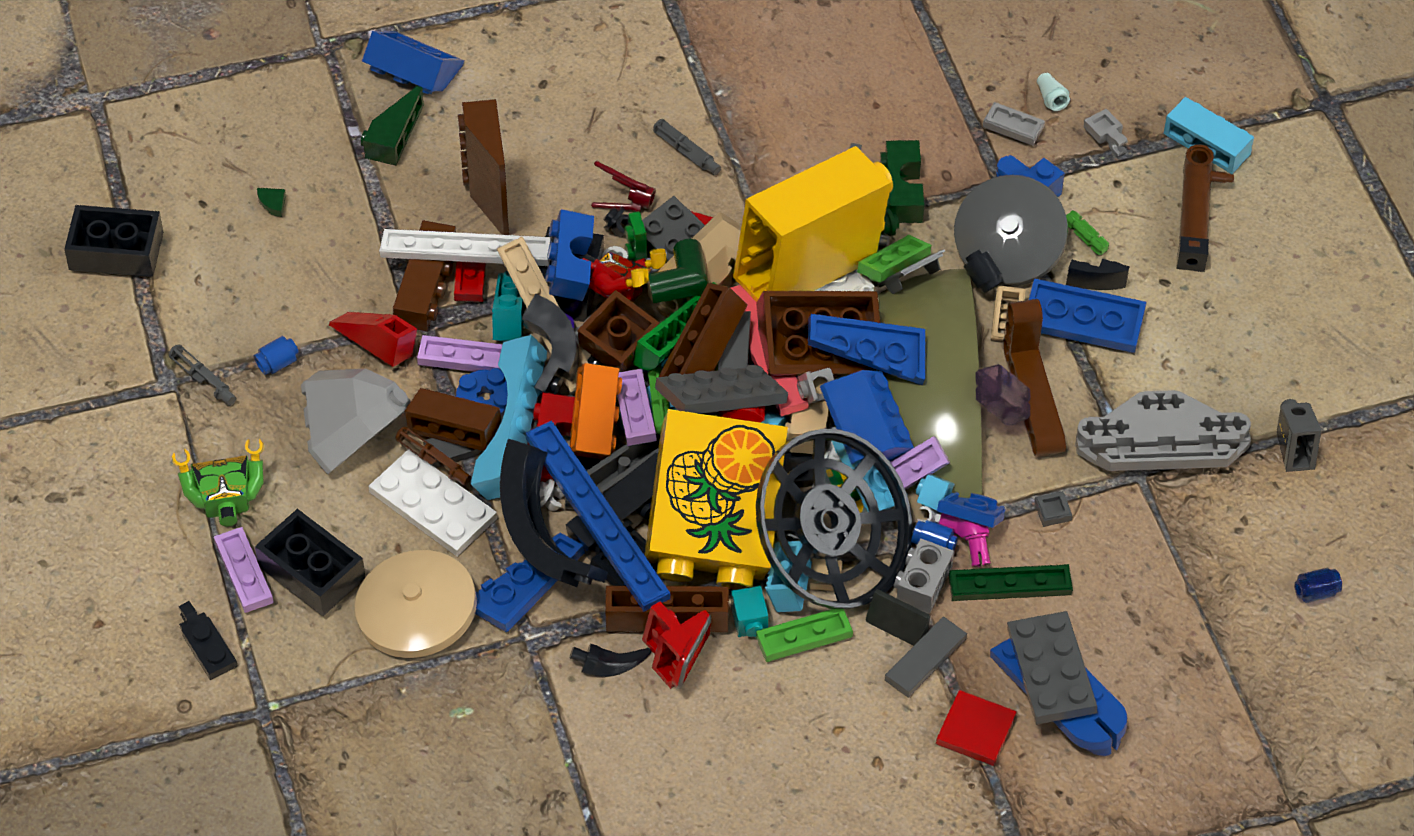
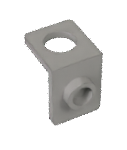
[797,368,834,404]

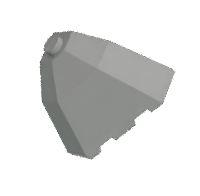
[301,369,411,474]

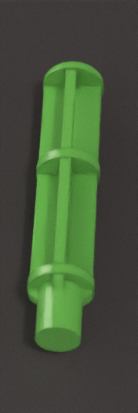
[648,364,669,435]

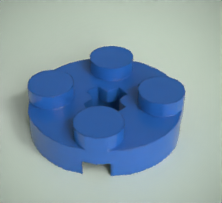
[456,368,508,416]

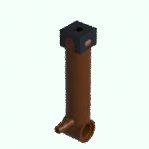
[1176,144,1234,272]

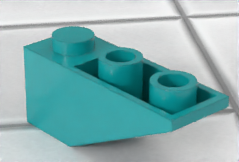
[492,271,525,341]

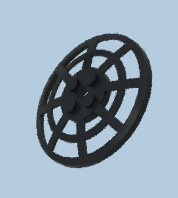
[755,428,913,609]

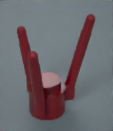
[591,161,656,212]

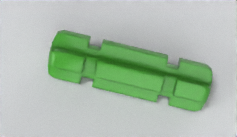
[1066,210,1109,255]

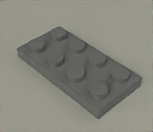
[655,365,788,414]
[1007,611,1097,725]

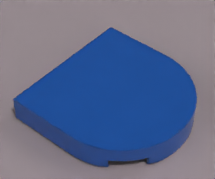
[937,492,1006,528]

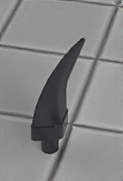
[569,643,652,677]

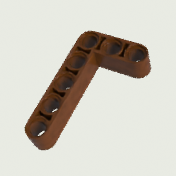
[1003,299,1066,457]

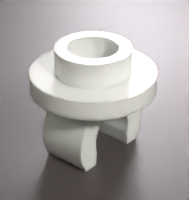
[540,479,564,511]

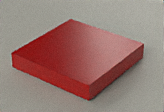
[936,690,1017,766]

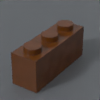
[405,388,502,451]

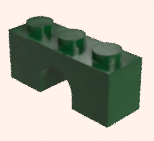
[880,140,924,223]

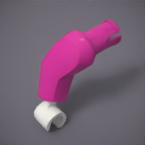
[917,506,991,567]

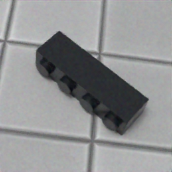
[565,453,658,561]

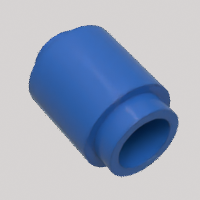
[253,336,299,375]
[911,520,958,550]

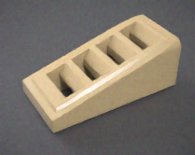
[991,285,1026,342]

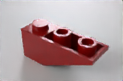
[329,312,417,367]

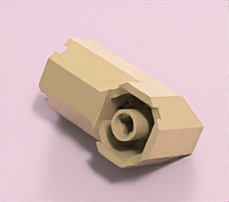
[648,212,742,318]

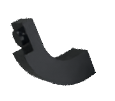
[522,293,579,399]

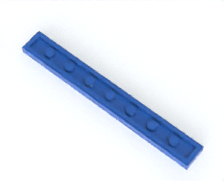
[526,421,670,612]

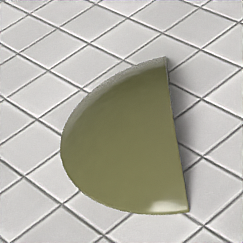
[835,268,982,498]

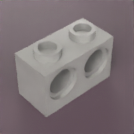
[894,539,954,613]

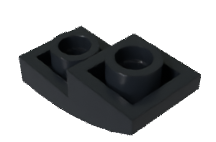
[1066,259,1130,290]

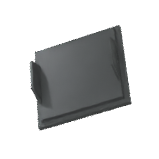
[874,249,945,294]

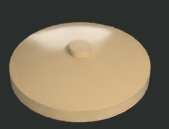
[355,550,477,658]

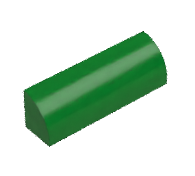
[633,282,716,370]

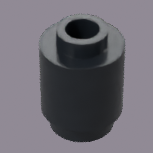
[963,249,1003,294]

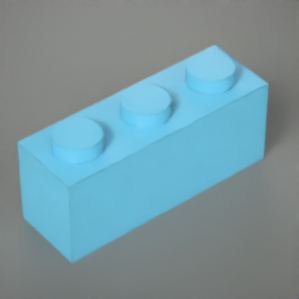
[1163,97,1254,174]

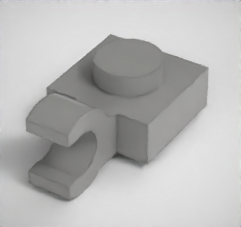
[1084,109,1128,157]

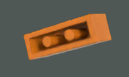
[570,363,622,460]

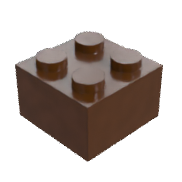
[577,290,660,372]

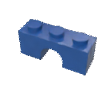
[545,209,594,301]

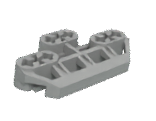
[1075,390,1251,471]

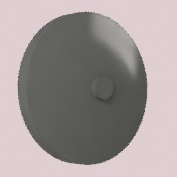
[954,175,1068,287]

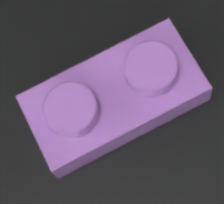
[890,436,950,490]

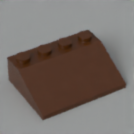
[458,99,509,235]
[756,291,885,376]

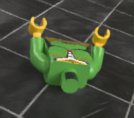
[172,439,264,527]

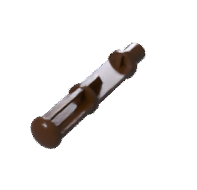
[395,427,471,486]

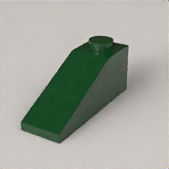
[361,86,424,166]

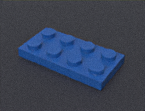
[1029,278,1147,353]

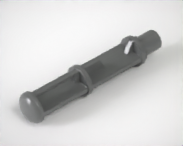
[653,119,721,175]
[169,344,236,406]

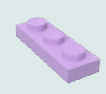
[417,335,503,372]
[617,369,657,446]
[214,527,274,613]

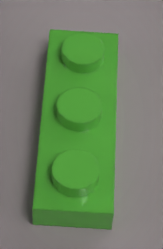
[857,235,932,282]
[756,609,853,662]

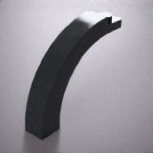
[500,439,608,587]

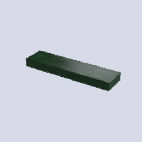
[948,564,1073,601]

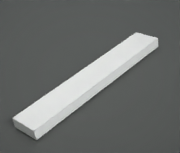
[379,229,553,266]

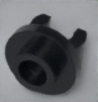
[603,206,629,238]

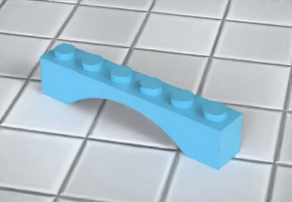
[471,335,547,500]

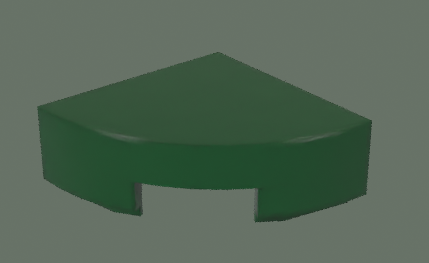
[257,188,286,217]

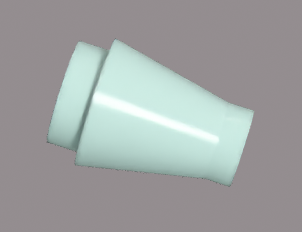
[1037,73,1070,111]

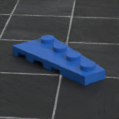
[808,314,925,385]
[475,532,585,632]

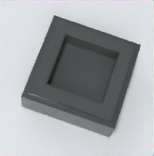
[1034,491,1072,527]

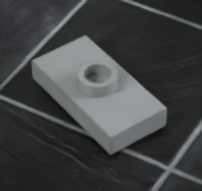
[983,102,1045,146]

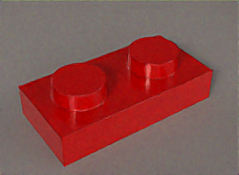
[454,261,486,302]

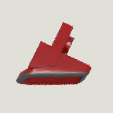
[642,601,711,689]

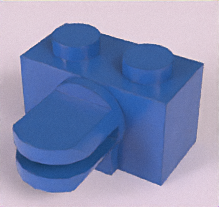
[996,155,1065,197]

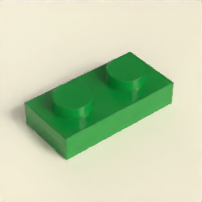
[624,211,647,262]

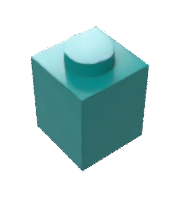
[731,586,769,637]

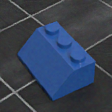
[362,31,465,94]
[820,370,914,464]

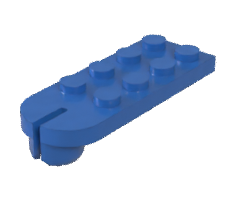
[990,638,1127,756]

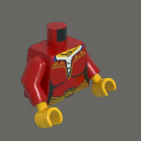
[582,248,667,302]

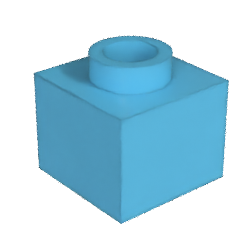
[916,474,955,510]

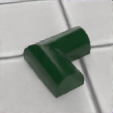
[648,238,709,303]

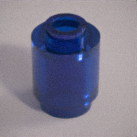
[1294,567,1342,603]

